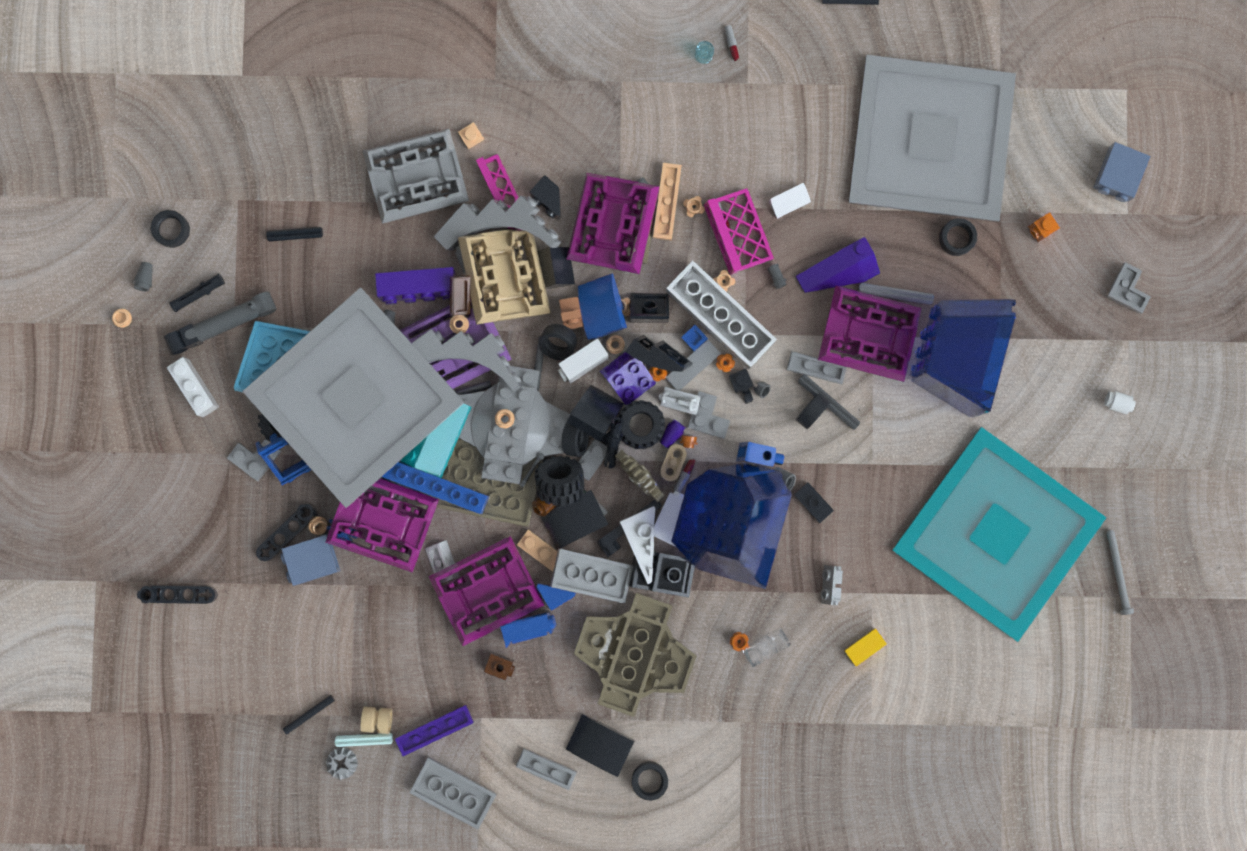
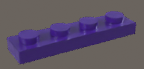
[395,705,474,756]

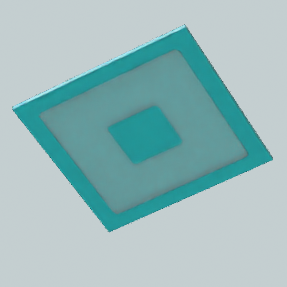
[892,427,1107,642]

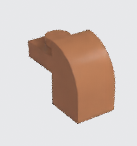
[559,297,583,329]

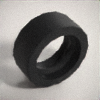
[150,210,190,248]
[939,218,977,256]
[539,324,577,360]
[796,393,830,429]
[561,422,589,457]
[631,761,669,801]

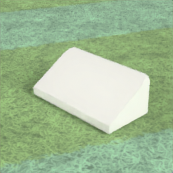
[769,183,811,219]
[425,540,459,583]

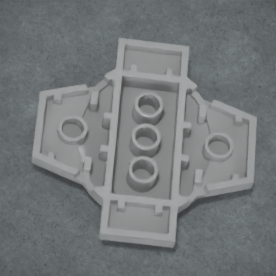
[458,366,570,485]

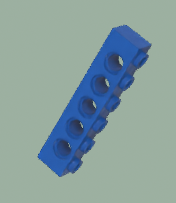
[382,462,489,514]

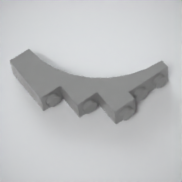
[434,196,561,251]
[411,329,521,391]

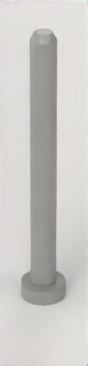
[1107,530,1134,615]

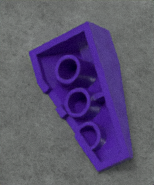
[795,237,880,293]

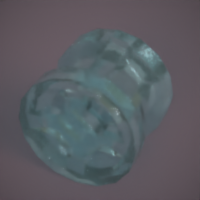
[695,41,714,64]

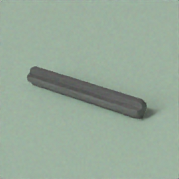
[798,374,860,430]

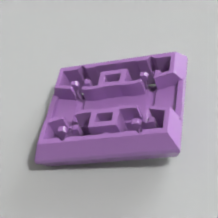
[400,297,512,389]

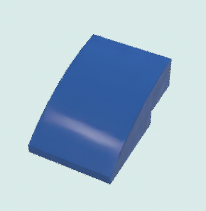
[578,273,627,340]

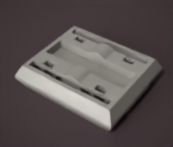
[363,129,469,224]

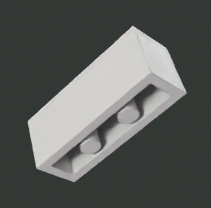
[167,357,219,417]

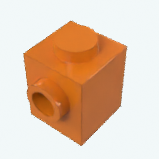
[1028,212,1060,242]

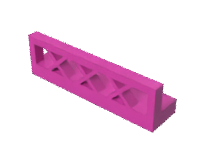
[476,154,518,230]

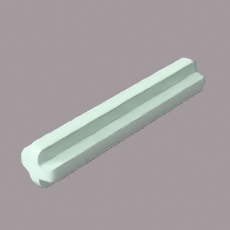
[335,733,393,747]

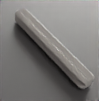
[858,283,934,304]

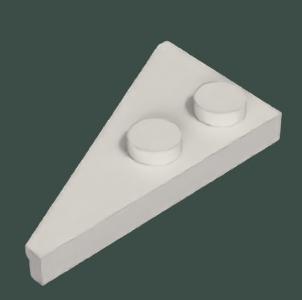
[620,506,655,584]

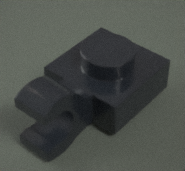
[729,368,754,404]

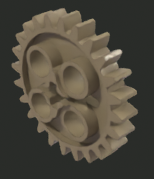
[615,450,665,502]

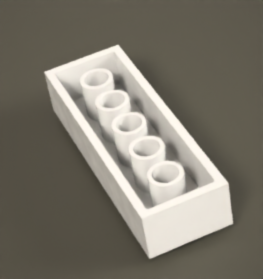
[666,261,777,370]

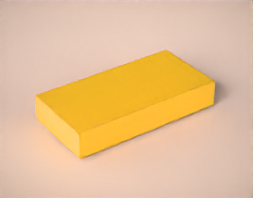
[844,628,887,667]

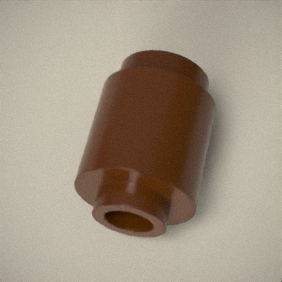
[532,496,556,516]

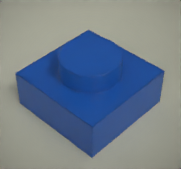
[681,324,708,352]

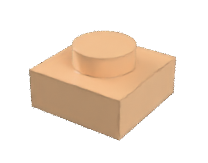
[458,122,484,150]

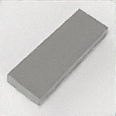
[666,340,721,391]
[787,351,847,385]
[516,748,577,790]

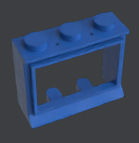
[255,433,312,485]
[501,611,557,648]

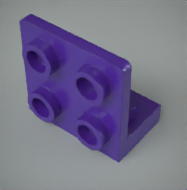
[600,352,656,405]

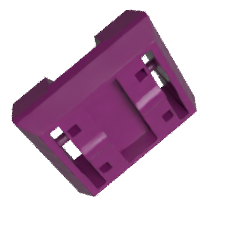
[566,172,660,274]
[818,286,922,382]
[325,479,439,573]
[428,536,544,647]

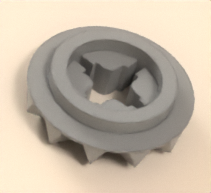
[326,748,357,780]

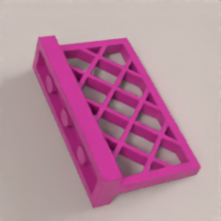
[703,188,774,275]

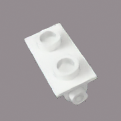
[659,387,701,415]

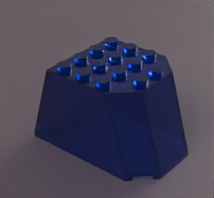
[910,299,1016,418]
[671,463,792,589]

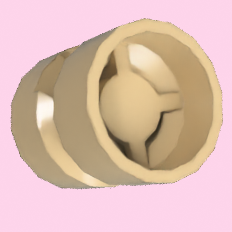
[361,706,392,734]

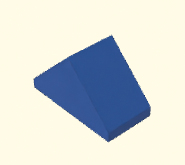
[537,583,576,611]

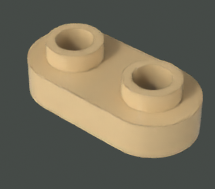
[660,444,687,482]

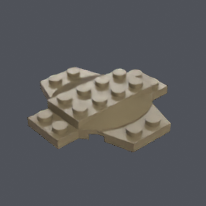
[574,593,697,717]

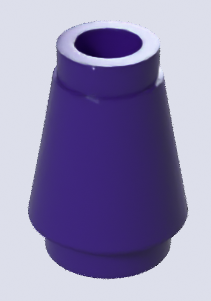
[660,419,686,448]

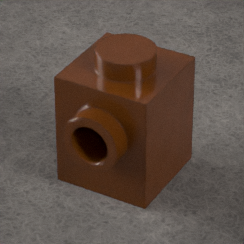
[484,652,515,681]

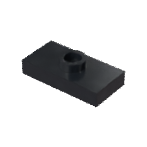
[794,482,834,523]

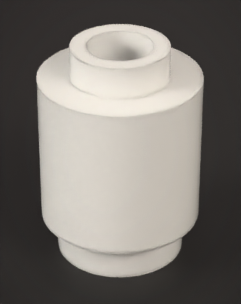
[1104,391,1136,415]

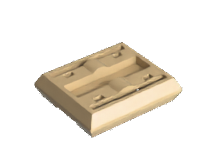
[458,229,551,325]

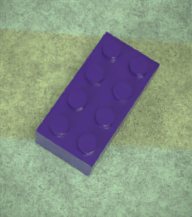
[375,267,457,305]

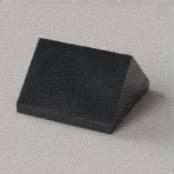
[537,247,575,289]
[630,293,669,323]

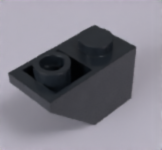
[530,175,561,220]

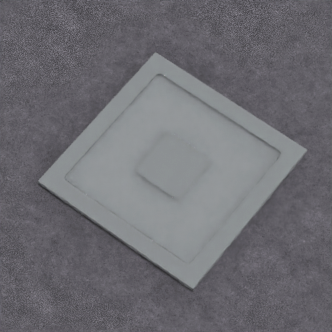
[849,55,1016,222]
[242,287,465,508]

